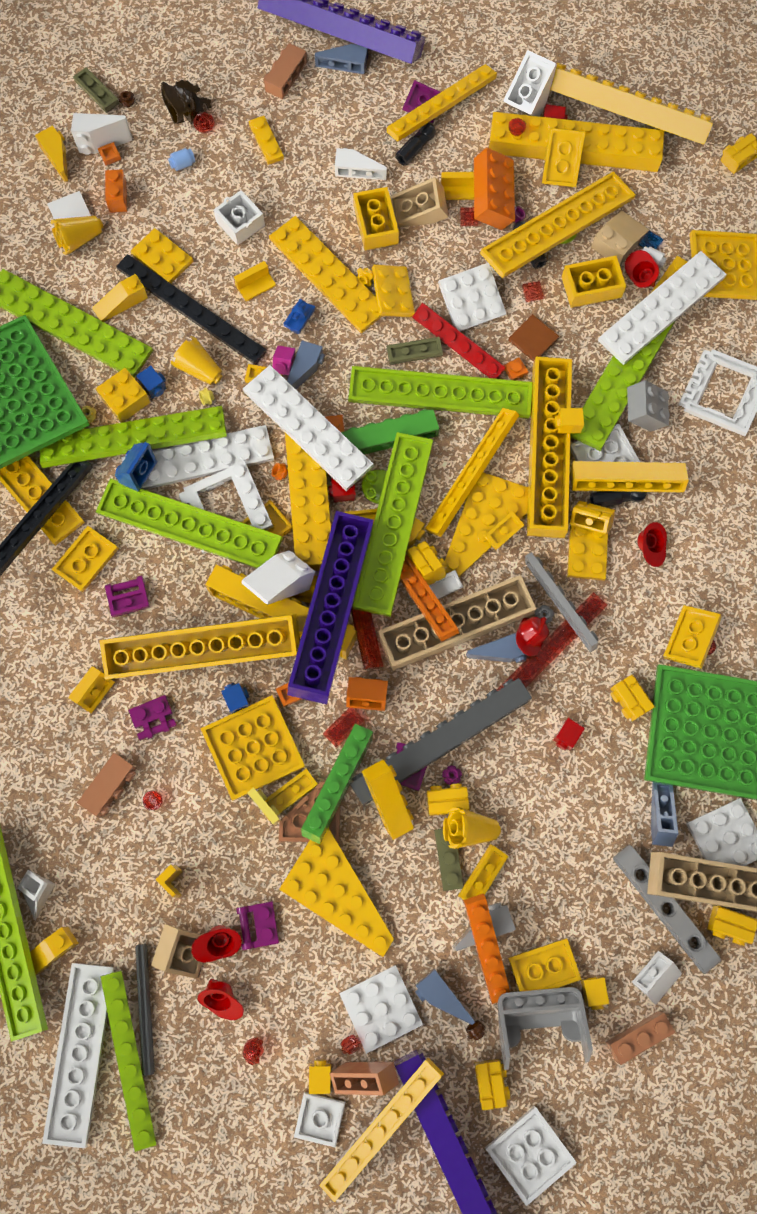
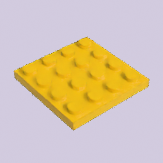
[689,230,757,300]
[200,695,305,801]

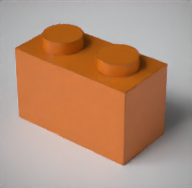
[105,169,127,213]
[346,677,388,711]

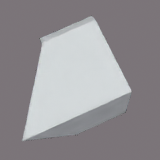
[17,870,55,921]

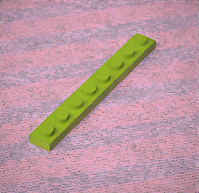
[100,970,156,1152]

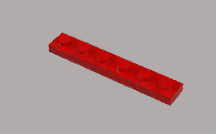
[412,302,506,379]

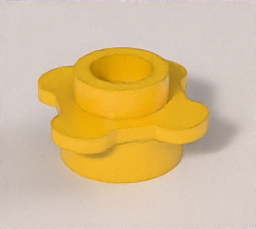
[357,268,373,287]

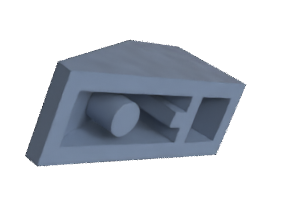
[315,44,368,74]
[287,341,325,389]
[466,633,528,663]
[651,782,679,847]
[415,969,475,1025]

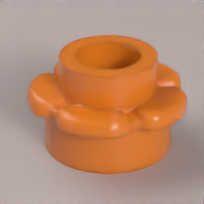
[271,463,288,480]

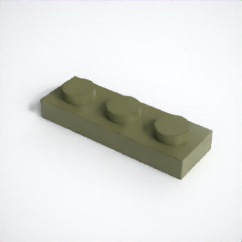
[73,67,119,113]
[386,337,443,365]
[434,828,463,891]

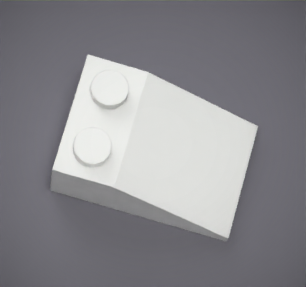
[504,50,557,117]
[71,113,132,155]
[242,550,315,605]

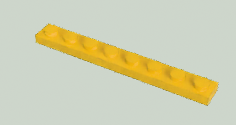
[387,64,497,142]
[425,408,519,537]
[319,1058,444,1202]

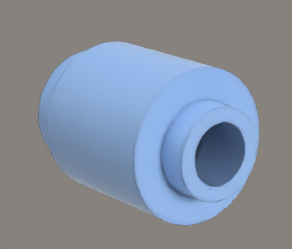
[168,148,195,171]

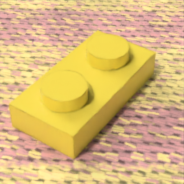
[247,787,281,826]

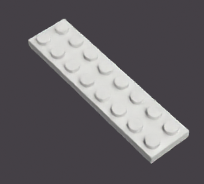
[598,251,727,365]
[243,365,374,491]
[121,425,274,490]
[42,963,115,1148]

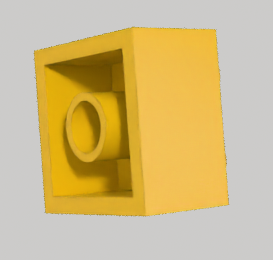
[95,368,151,423]

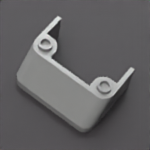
[498,987,593,1070]

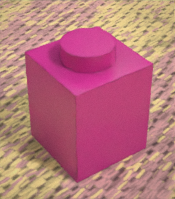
[272,345,295,375]

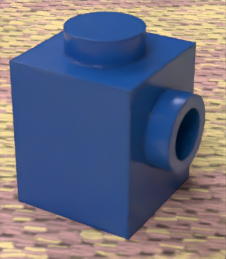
[136,366,167,399]
[221,683,250,714]

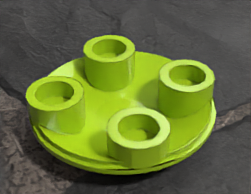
[362,469,387,504]

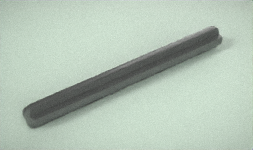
[135,944,155,1076]

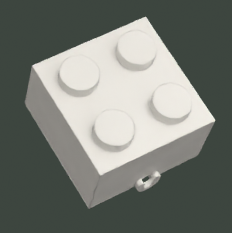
[214,190,265,245]

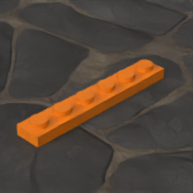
[400,554,459,642]
[463,893,510,1004]

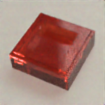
[460,207,478,226]
[522,281,544,302]

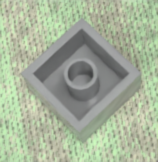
[627,380,670,431]

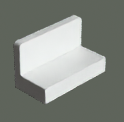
[632,951,682,1005]

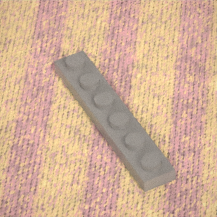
[525,552,598,653]

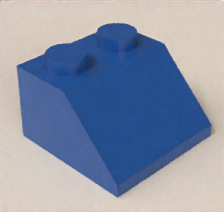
[115,442,157,492]

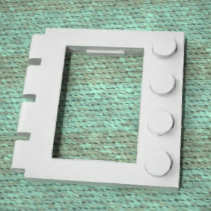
[679,349,757,436]
[179,461,274,554]

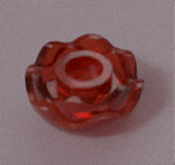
[193,112,215,133]
[243,1037,264,1066]

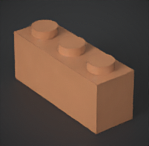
[263,43,307,100]
[77,753,137,818]
[605,1011,675,1065]
[330,1062,399,1095]

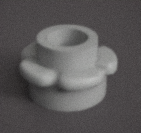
[535,605,554,624]

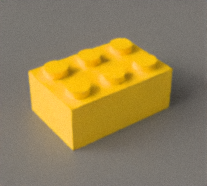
[353,187,399,251]
[562,255,626,308]

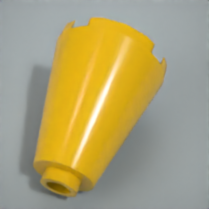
[51,216,103,255]
[171,336,223,385]
[443,807,501,849]

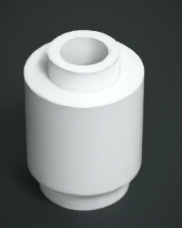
[643,246,667,268]

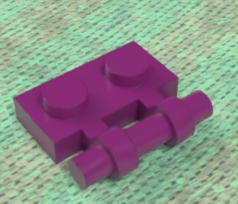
[128,695,177,740]

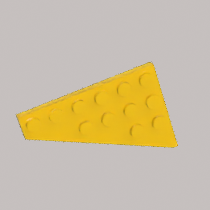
[445,472,528,577]
[279,827,394,957]

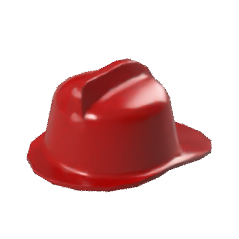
[625,250,659,288]
[637,522,667,567]
[516,617,549,656]
[191,925,242,963]
[197,979,244,1021]

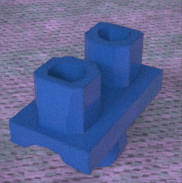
[283,299,316,334]

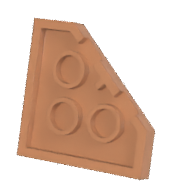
[278,781,341,843]

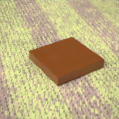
[508,314,559,362]

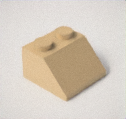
[151,924,203,979]

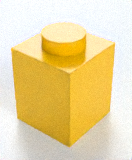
[555,408,584,433]
[581,976,609,1010]
[309,1060,331,1094]

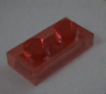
[323,708,364,748]

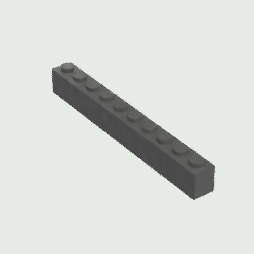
[350,678,532,806]

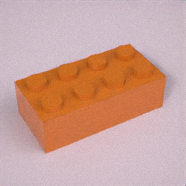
[474,147,515,230]

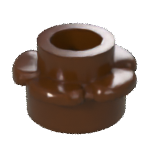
[118,91,135,107]
[466,1020,486,1041]

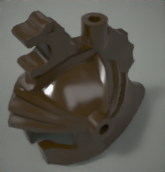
[161,80,212,124]

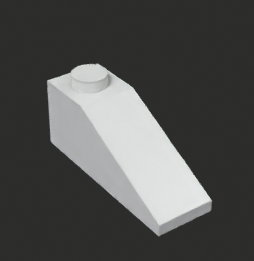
[335,148,387,180]

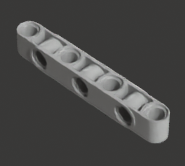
[613,845,721,974]

